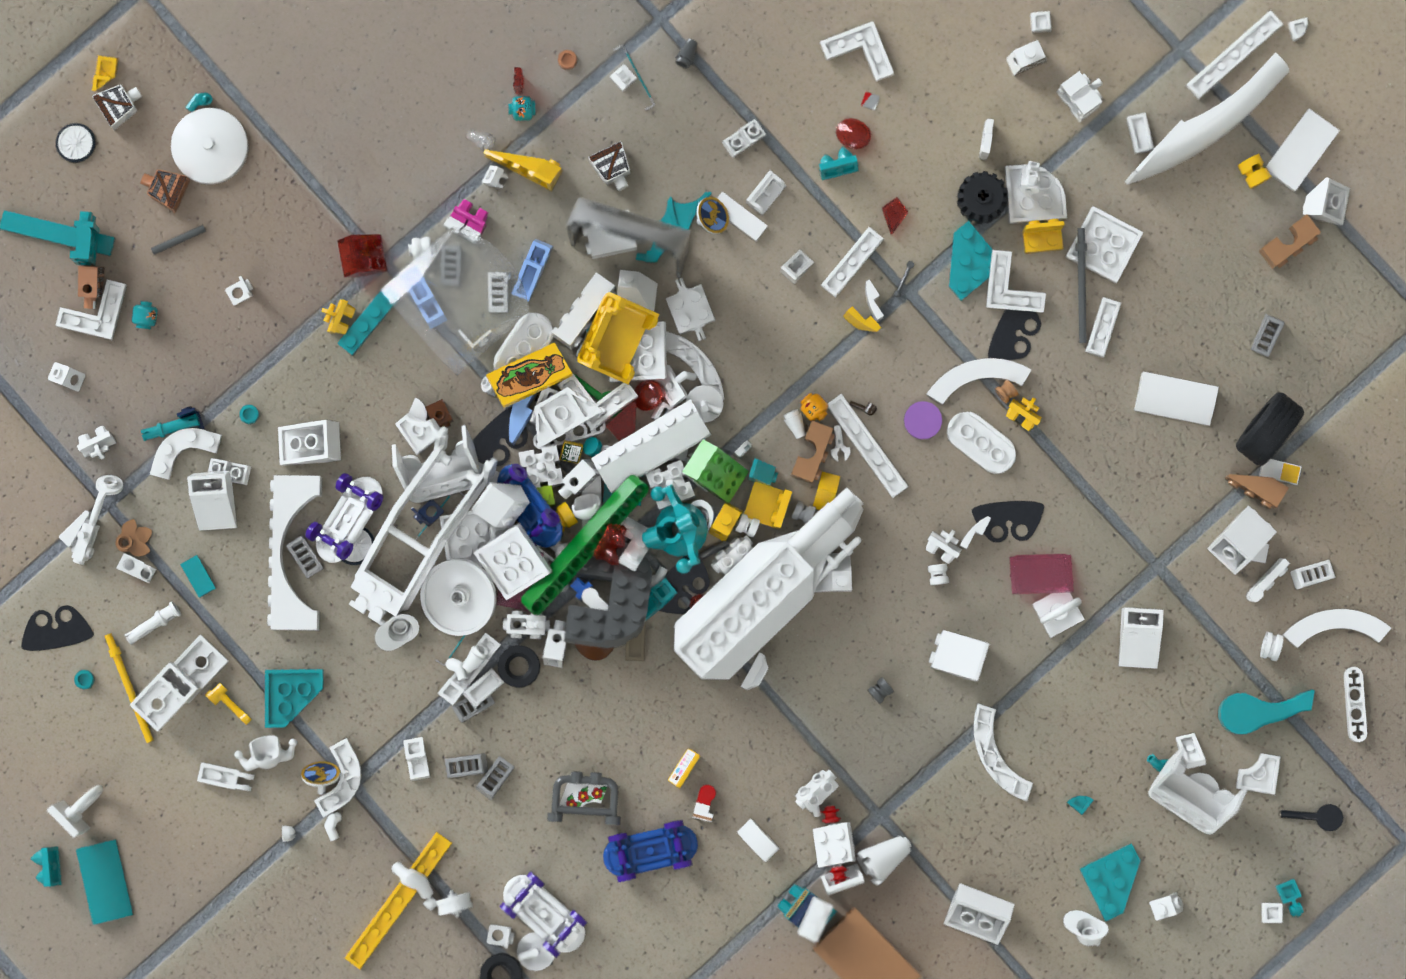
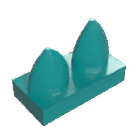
[819,147,859,180]
[31,846,62,887]

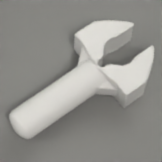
[830,425,850,462]

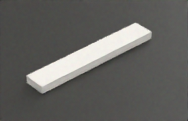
[1186,10,1283,100]
[828,394,908,498]

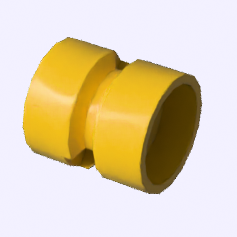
[1237,154,1272,189]
[555,501,578,531]

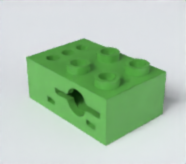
[682,439,749,503]

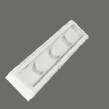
[821,227,884,298]

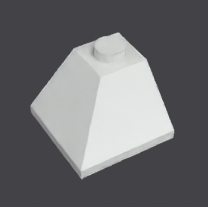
[1303,178,1350,225]
[617,270,658,311]
[815,553,852,592]

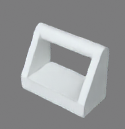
[821,863,865,896]

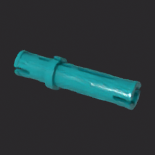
[141,413,200,441]

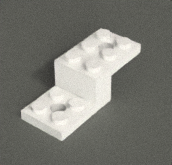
[130,635,229,732]

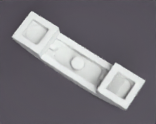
[438,633,501,705]

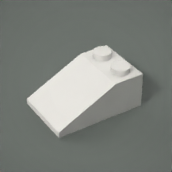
[278,420,341,465]

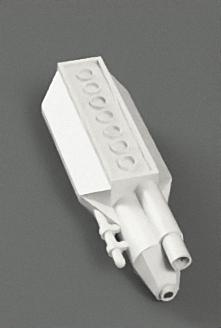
[675,488,864,680]

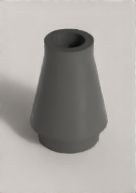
[675,39,698,69]

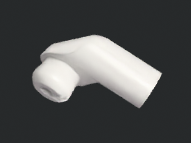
[324,812,342,841]

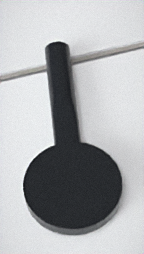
[1280,804,1343,831]

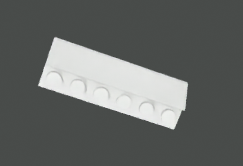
[591,400,711,494]

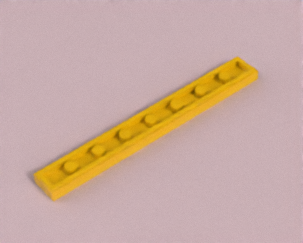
[345,832,452,969]

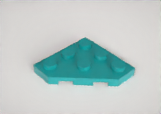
[949,221,993,301]
[265,669,324,728]
[1079,843,1140,922]

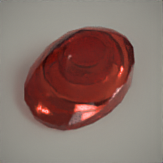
[836,118,871,149]
[634,380,666,411]

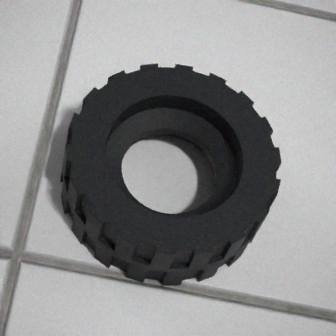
[497,645,540,688]
[479,953,523,979]

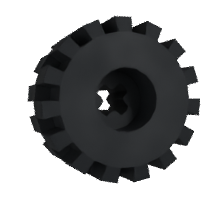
[957,171,1008,224]

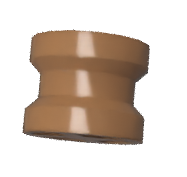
[995,380,1019,404]

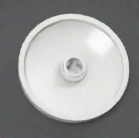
[171,108,248,184]
[420,559,497,636]

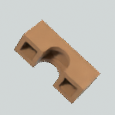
[1259,215,1321,269]
[791,421,835,484]

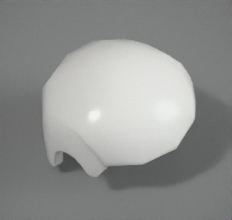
[572,494,601,520]

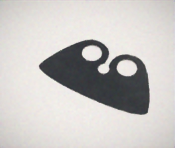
[988,309,1041,360]
[473,406,528,466]
[971,501,1044,543]
[659,554,710,614]
[21,605,94,651]

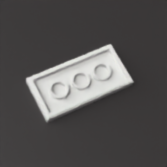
[1265,109,1340,192]

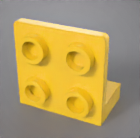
[1022,219,1065,254]
[744,482,792,529]

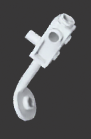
[71,475,123,565]

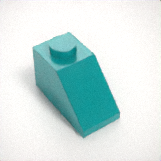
[748,458,778,486]

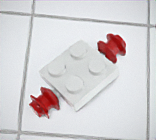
[813,806,856,885]

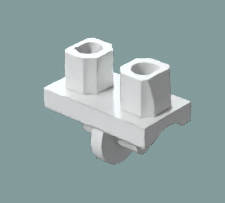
[1020,161,1041,195]
[77,426,116,460]
[926,530,962,564]

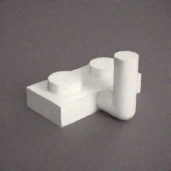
[655,365,697,407]

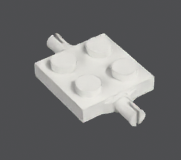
[666,278,715,341]

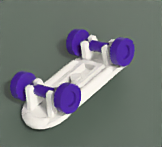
[305,473,383,563]
[499,871,588,958]

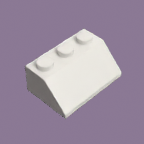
[944,884,1014,945]

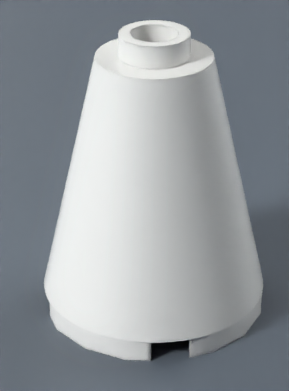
[856,836,911,885]

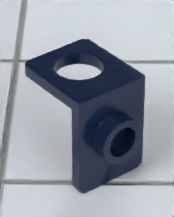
[177,406,205,430]
[411,499,444,527]

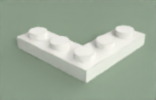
[820,21,894,82]
[986,250,1046,312]
[56,280,127,340]
[558,374,638,431]
[615,516,649,571]

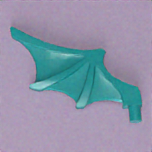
[636,192,712,263]

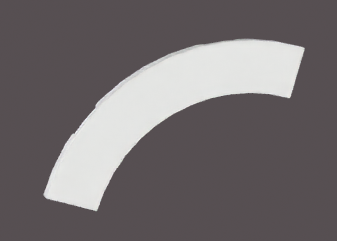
[666,331,724,400]
[926,358,1031,405]
[1282,609,1391,648]
[974,703,1033,801]

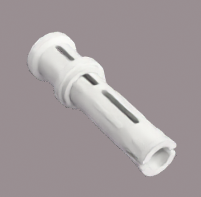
[125,601,181,645]

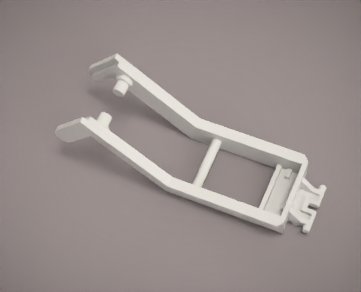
[349,426,497,625]

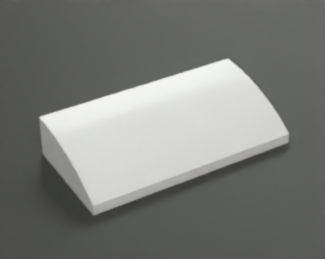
[1134,372,1219,426]

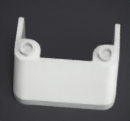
[392,425,481,503]
[1148,747,1247,834]

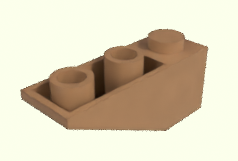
[1225,474,1289,509]

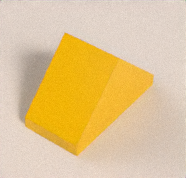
[813,471,841,510]

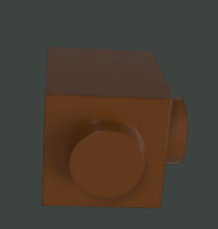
[425,399,454,428]

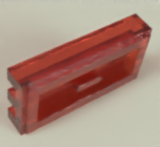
[513,67,524,94]

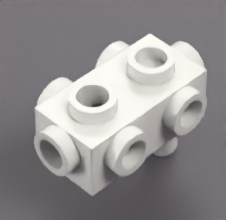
[711,535,753,575]
[503,611,550,639]
[795,769,839,817]

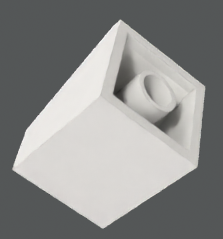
[1207,505,1277,575]
[929,630,989,682]

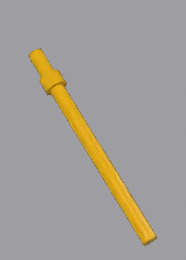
[105,633,154,743]

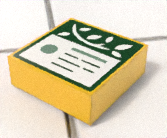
[559,440,583,464]

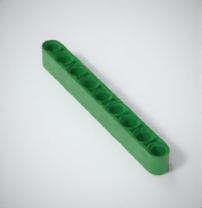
[521,475,649,615]

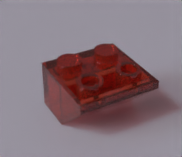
[337,234,388,278]

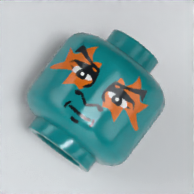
[508,96,536,121]
[132,301,158,329]

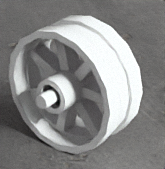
[436,890,473,918]

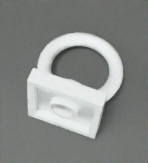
[1032,586,1085,638]
[47,785,103,838]

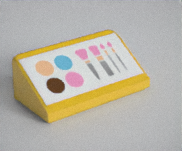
[668,749,700,788]

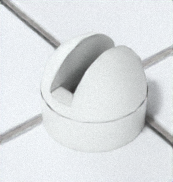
[282,826,296,842]

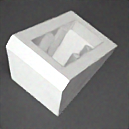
[780,250,814,284]

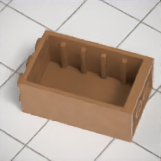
[812,906,921,979]

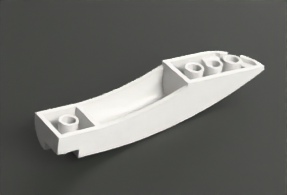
[1125,53,1289,185]

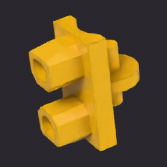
[321,299,356,334]
[1006,397,1042,431]

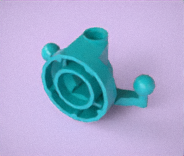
[642,484,708,574]

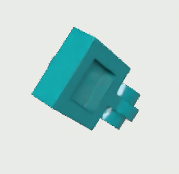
[1275,879,1304,917]

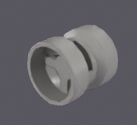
[792,500,816,524]

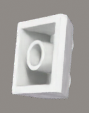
[471,483,530,528]

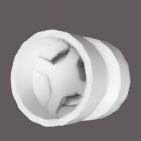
[735,513,760,538]
[928,564,949,585]

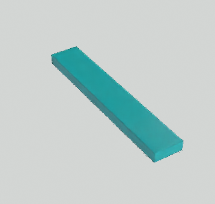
[0,210,115,256]

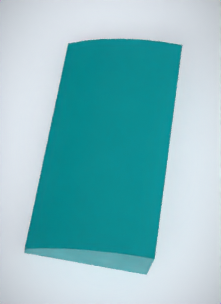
[76,839,134,925]

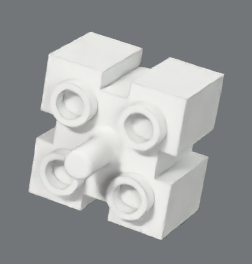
[1057,71,1103,122]
[518,445,564,488]
[645,460,695,511]

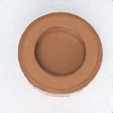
[558,50,577,70]

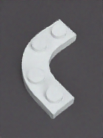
[150,428,222,480]
[314,738,361,817]

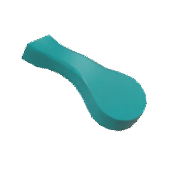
[1218,690,1315,734]

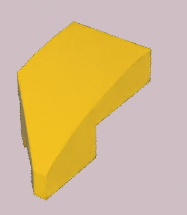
[92,55,118,91]
[843,306,882,332]

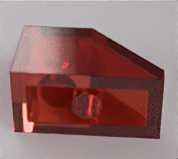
[606,401,637,442]

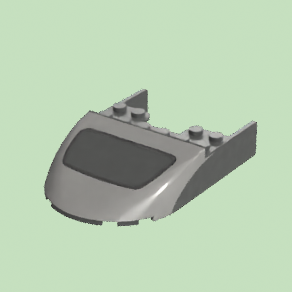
[566,197,691,279]

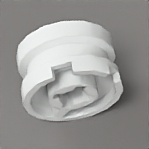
[1260,632,1283,661]

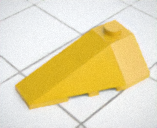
[484,150,562,191]

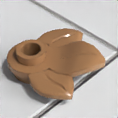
[116,519,152,556]

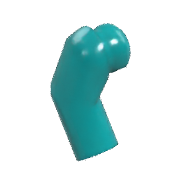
[1147,754,1169,772]

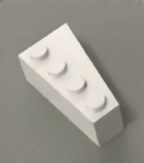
[551,273,616,350]

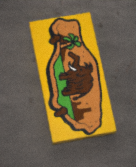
[486,342,572,408]

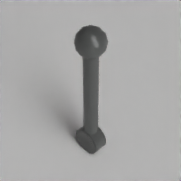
[894,261,914,298]

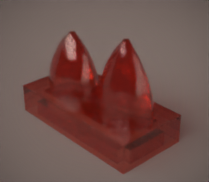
[593,524,628,565]

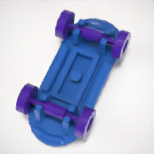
[497,464,563,548]
[603,820,698,882]

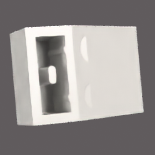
[187,471,237,531]
[1119,608,1163,669]

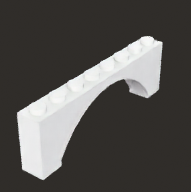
[267,475,322,631]

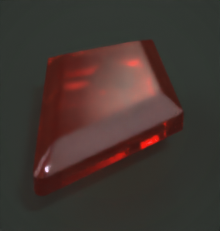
[882,197,908,235]

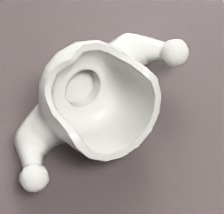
[234,735,297,771]

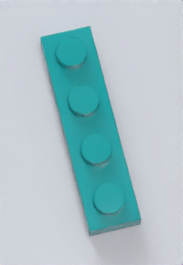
[337,285,401,356]

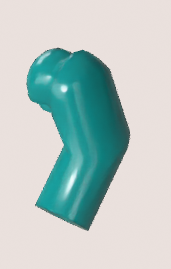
[185,93,213,112]

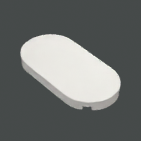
[493,313,553,370]
[947,412,1016,474]

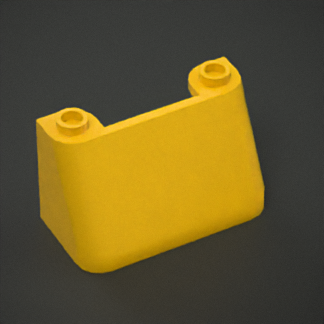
[577,292,659,385]

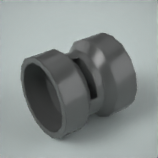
[867,677,894,704]

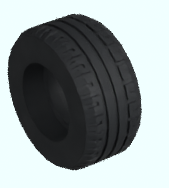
[1236,392,1304,466]

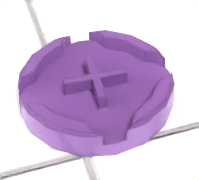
[904,401,942,440]

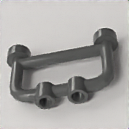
[547,771,621,825]

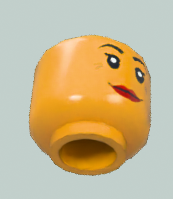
[800,393,829,422]

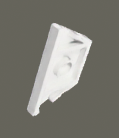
[534,387,603,448]

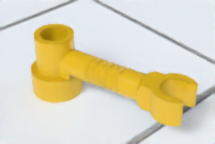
[205,683,252,725]

